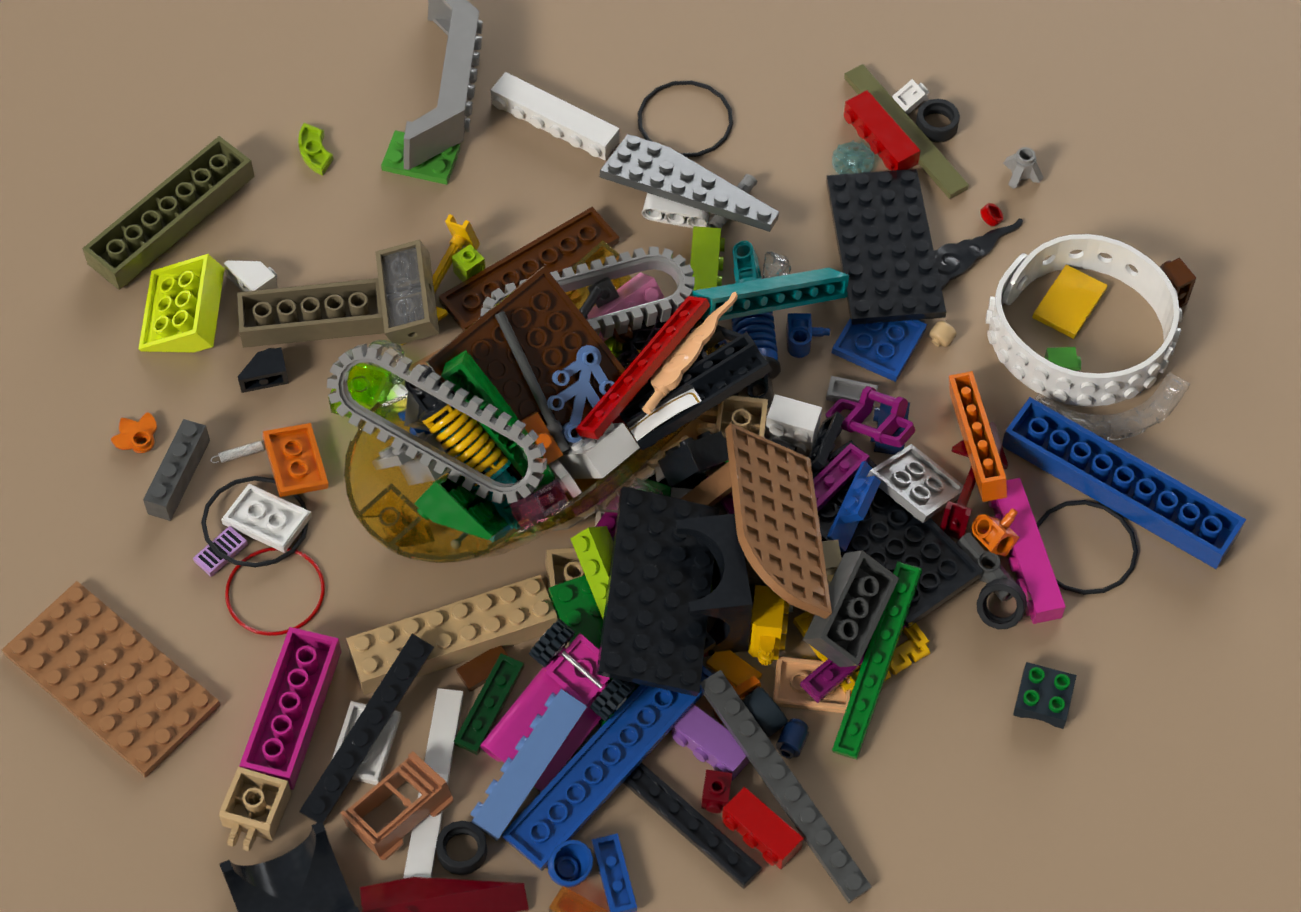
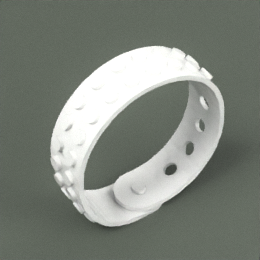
[985,234,1182,407]

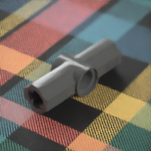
[956,532,1016,602]

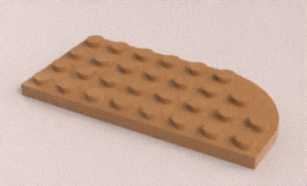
[725,423,832,619]

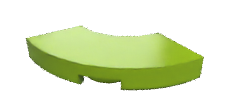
[298,123,334,176]

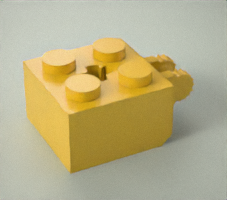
[748,585,790,665]

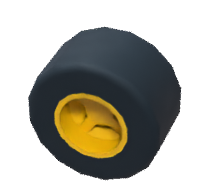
[742,686,788,737]

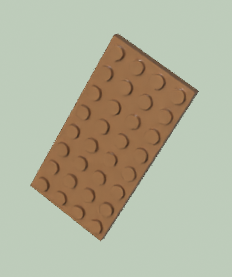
[2,581,220,778]

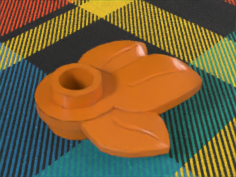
[111,412,157,453]

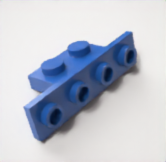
[827,461,881,552]

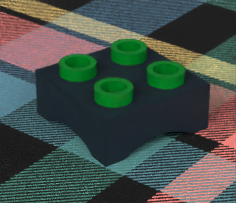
[1013,662,1077,729]

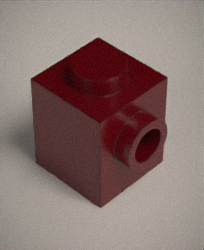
[701,769,732,814]

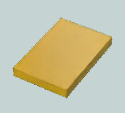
[1032,264,1108,339]

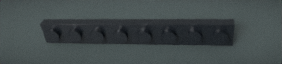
[299,633,434,824]

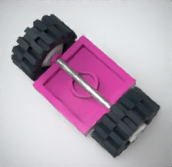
[529,619,636,721]

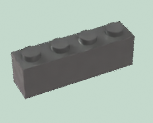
[143,419,210,521]

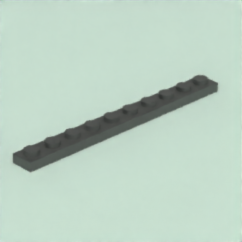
[700,670,872,903]

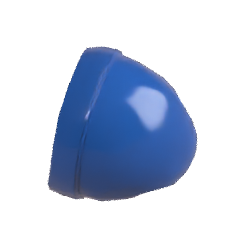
[548,840,593,888]

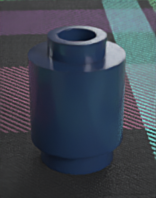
[776,718,809,759]

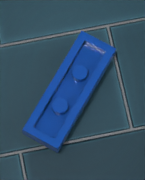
[592,833,637,912]

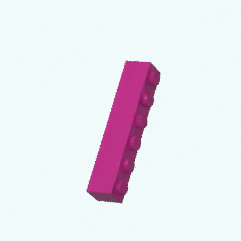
[987,478,1066,624]

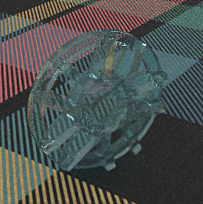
[832,140,875,174]

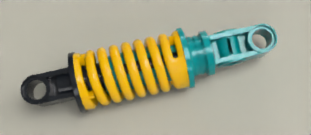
[405,365,541,538]

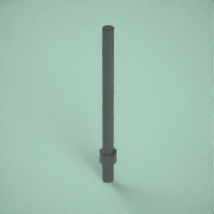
[495,311,569,452]

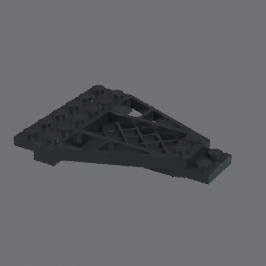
[620,313,773,451]

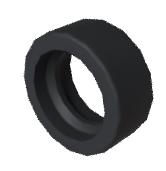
[916,99,960,143]
[976,579,1027,630]
[436,821,488,875]

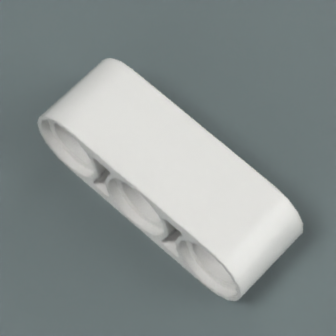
[642,193,710,228]

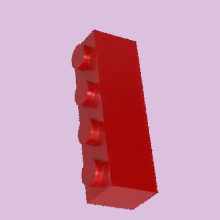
[844,90,921,171]

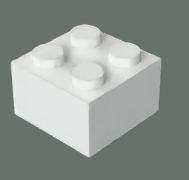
[765,394,822,455]

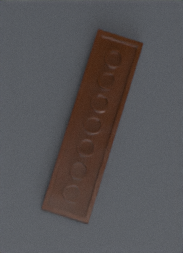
[439,206,619,331]

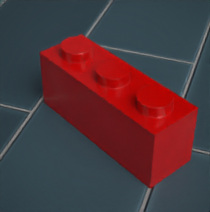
[722,787,804,869]

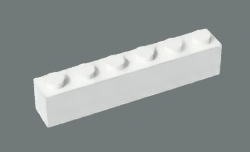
[491,72,620,160]

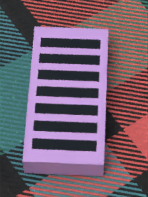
[193,526,248,577]

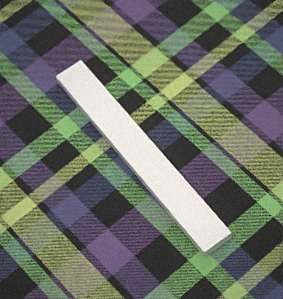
[403,688,464,879]

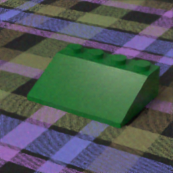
[414,473,509,540]

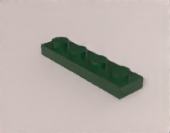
[454,653,524,755]

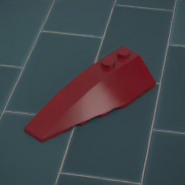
[360,877,529,912]

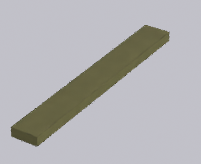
[844,64,969,199]

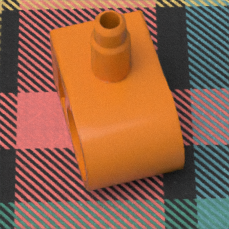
[972,508,1020,557]

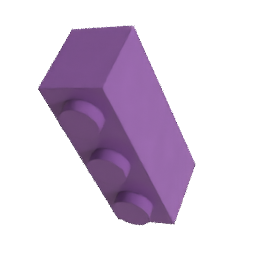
[672,705,750,781]

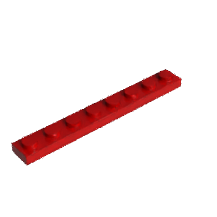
[576,296,710,440]

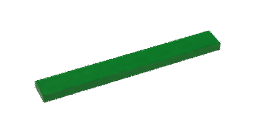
[832,561,922,760]

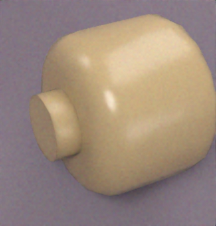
[930,321,956,347]

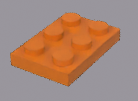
[263,423,328,497]

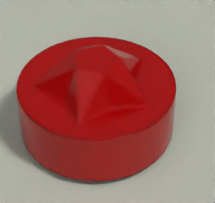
[980,203,1003,227]

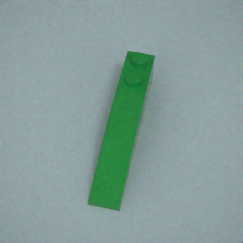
[441,350,555,492]

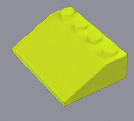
[138,254,225,353]

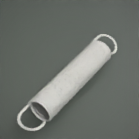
[210,440,264,463]

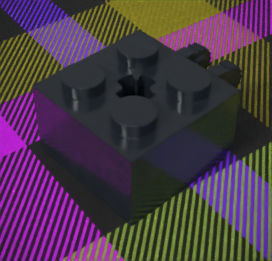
[658,431,729,487]

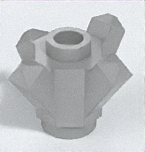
[1003,147,1043,188]

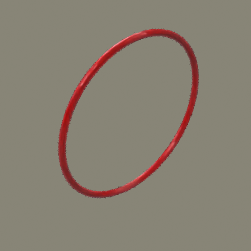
[225,547,325,636]

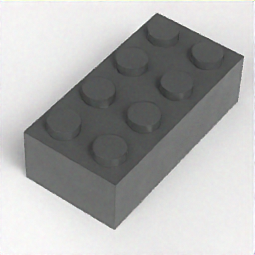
[803,550,899,667]

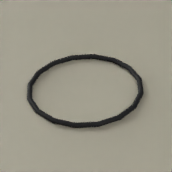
[637,80,733,157]
[201,476,309,568]
[1036,500,1138,595]

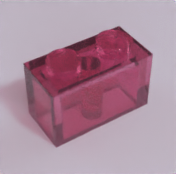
[509,479,569,527]

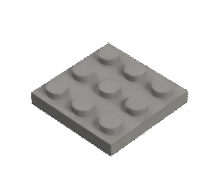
[867,444,963,523]

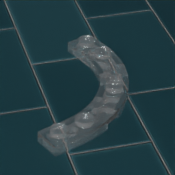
[1034,372,1190,441]

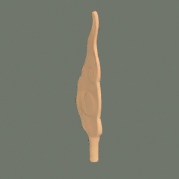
[642,292,738,414]

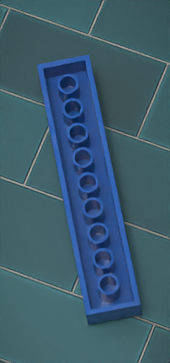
[1002,397,1246,569]

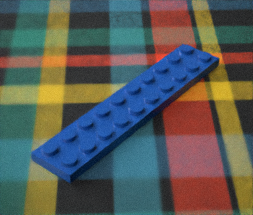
[502,666,713,871]

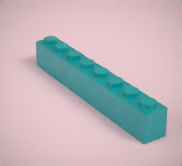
[692,268,849,321]

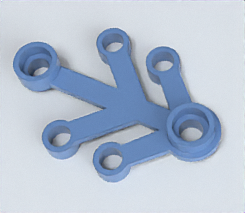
[547,345,614,443]

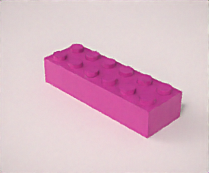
[239,627,342,790]

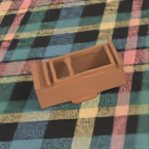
[341,751,453,860]

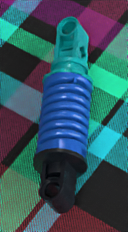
[731,241,781,409]

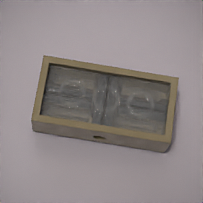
[375,239,439,346]

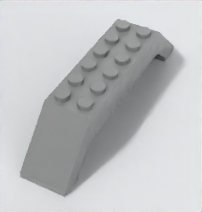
[404,0,483,170]

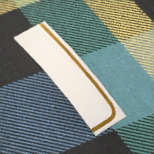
[629,388,702,441]

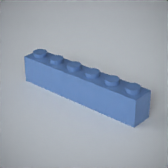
[470,689,587,841]

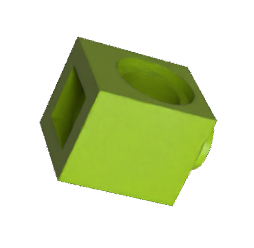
[452,244,486,282]

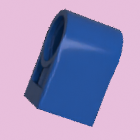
[786,313,830,358]

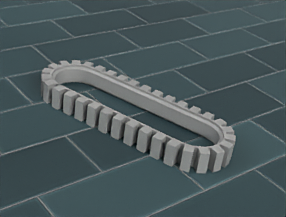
[480,247,695,339]
[327,344,547,503]

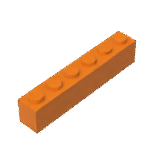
[949,371,1007,502]

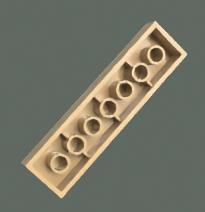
[346,575,558,695]

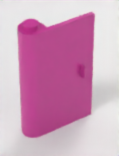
[480,655,607,792]

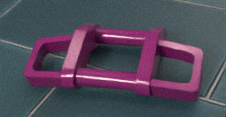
[826,386,916,447]

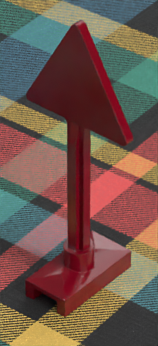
[940,421,1008,542]

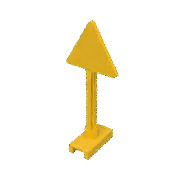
[401,214,480,345]

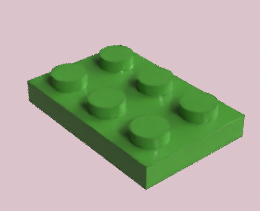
[381,130,460,185]

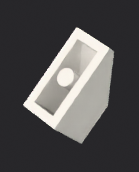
[224,260,278,292]

